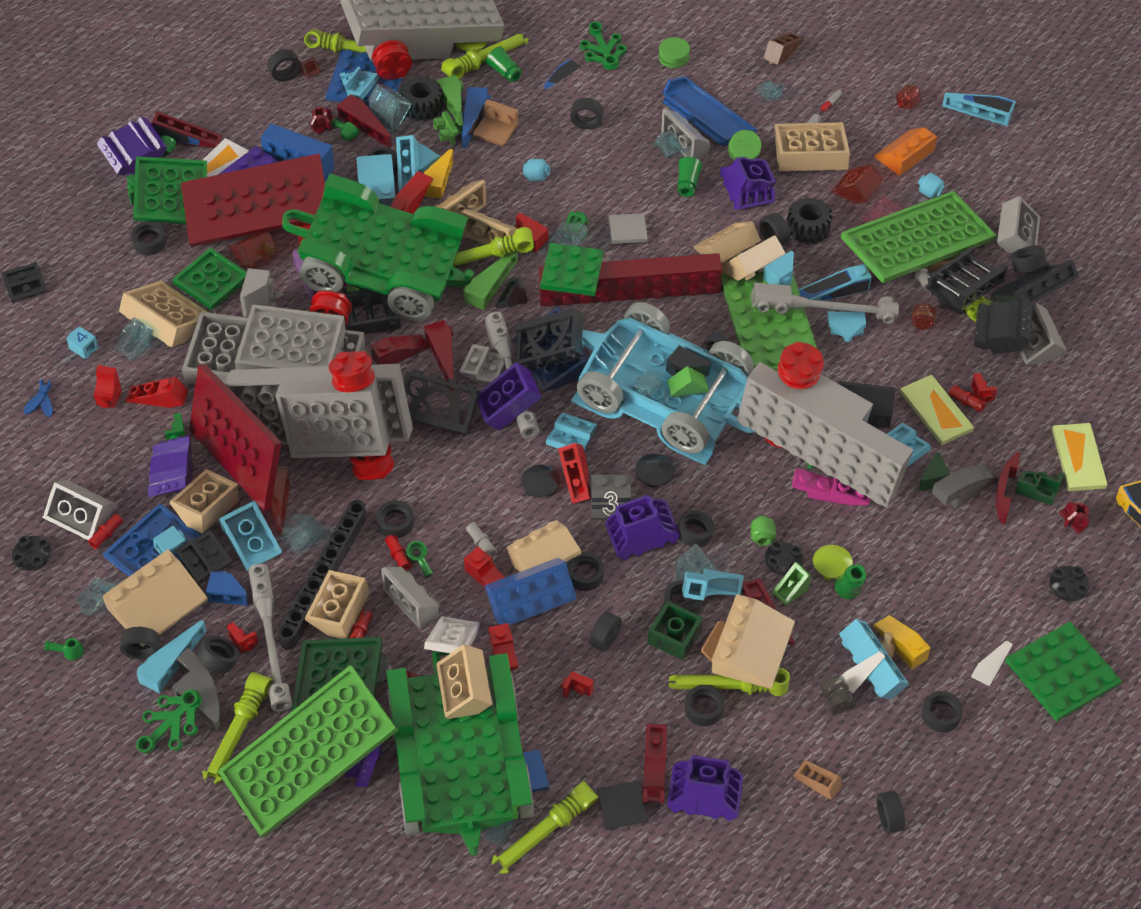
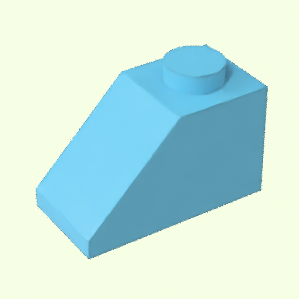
[763,251,794,286]

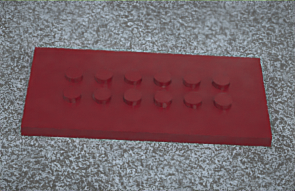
[181,153,325,247]
[189,364,282,511]

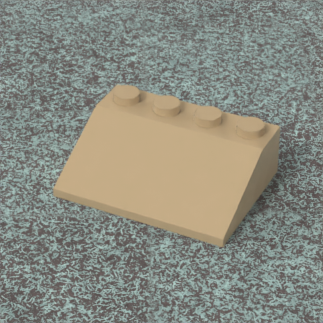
[774,122,850,172]
[119,281,209,347]
[102,550,208,647]
[712,594,795,689]

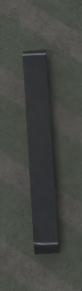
[278,500,367,649]

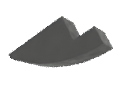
[932,465,998,509]
[173,648,221,732]

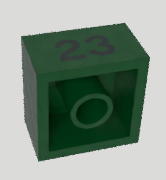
[647,601,703,661]

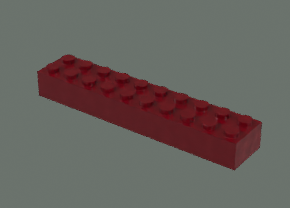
[538,253,722,307]

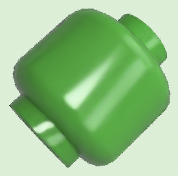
[750,516,776,546]

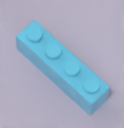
[839,619,909,700]

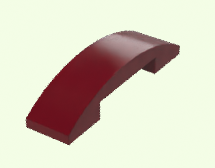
[995,452,1021,524]

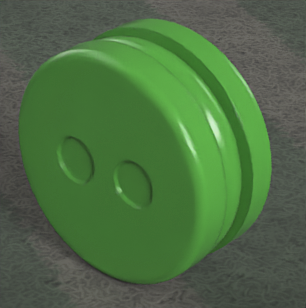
[659,37,690,68]
[728,130,762,161]

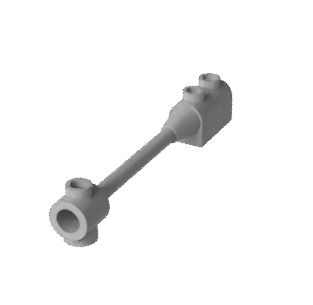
[751,283,899,324]
[485,312,540,438]
[248,564,292,711]

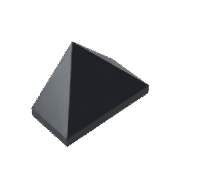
[495,276,528,308]

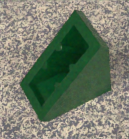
[919,451,950,491]

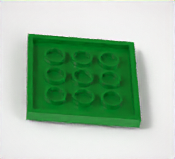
[133,157,207,224]
[1005,621,1122,722]

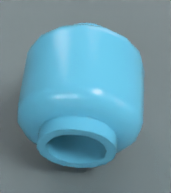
[523,159,550,182]
[918,173,945,199]

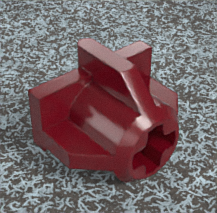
[310,107,337,135]
[1059,501,1090,534]

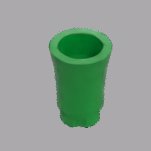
[486,46,522,83]
[677,157,703,197]
[835,564,866,599]

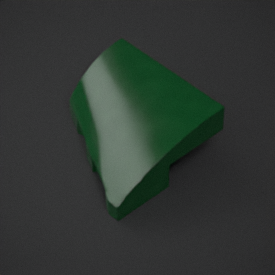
[1015,471,1065,505]

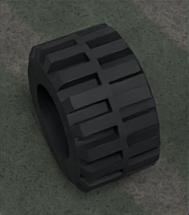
[399,76,443,121]
[787,197,833,244]

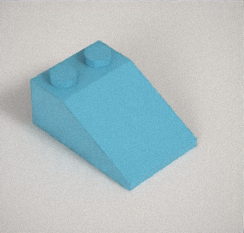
[357,154,395,205]
[218,501,282,571]

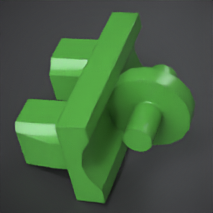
[433,111,463,145]

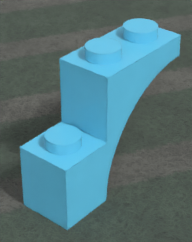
[682,569,744,600]

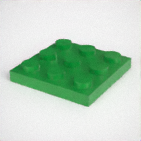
[540,243,604,296]
[172,248,247,310]

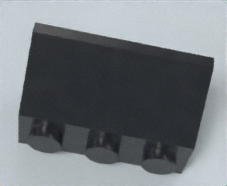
[838,381,896,428]

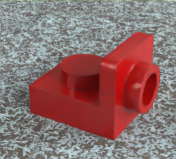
[971,373,997,402]
[227,622,258,654]
[561,671,594,698]

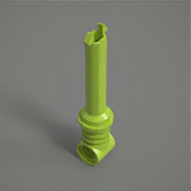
[304,28,367,53]
[441,34,529,79]
[453,227,534,267]
[669,668,790,696]
[202,672,273,784]
[492,781,599,874]

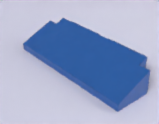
[662,76,757,147]

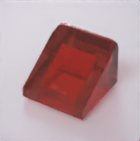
[300,57,322,78]

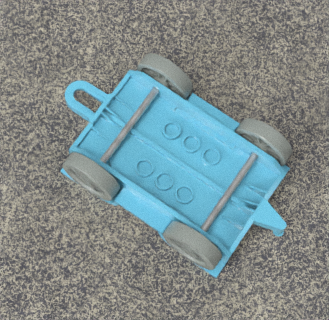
[571,302,755,465]

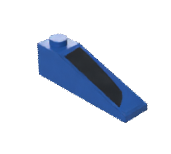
[462,87,491,148]

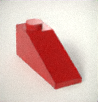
[390,171,433,214]
[558,443,591,504]

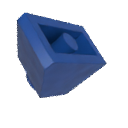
[206,571,249,606]

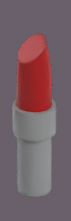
[820,90,842,112]

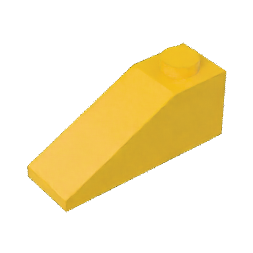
[424,149,453,199]
[873,615,930,670]

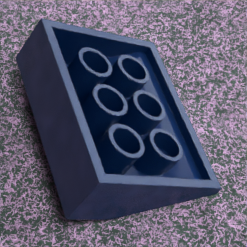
[514,306,591,392]

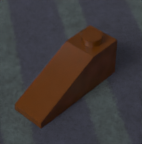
[763,32,804,65]

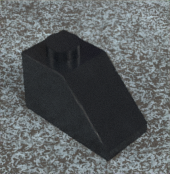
[666,345,711,377]

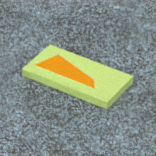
[900,375,974,446]
[1052,423,1107,491]

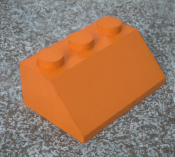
[874,127,937,176]

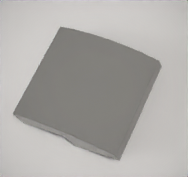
[609,213,647,244]
[459,344,506,385]

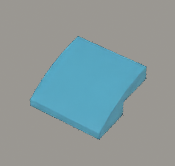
[546,412,597,451]
[887,423,931,467]

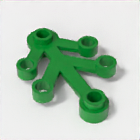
[580,21,626,70]
[136,689,202,754]

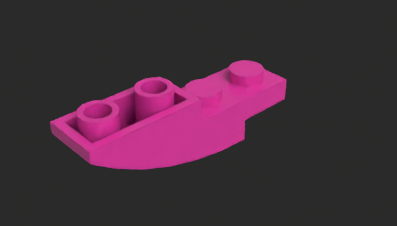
[792,468,870,506]

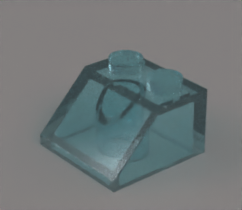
[369,84,412,133]

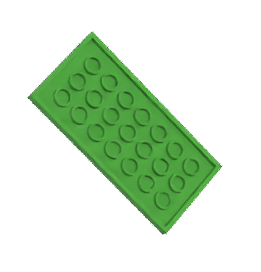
[840,191,997,283]
[721,263,817,371]
[218,665,398,838]

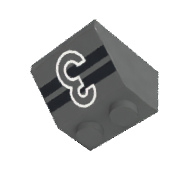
[591,475,631,520]

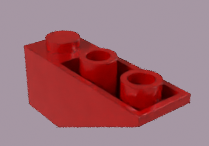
[126,377,189,408]

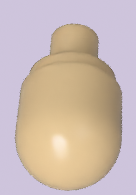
[880,632,895,659]

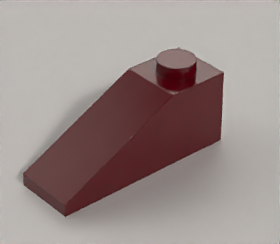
[371,334,430,365]

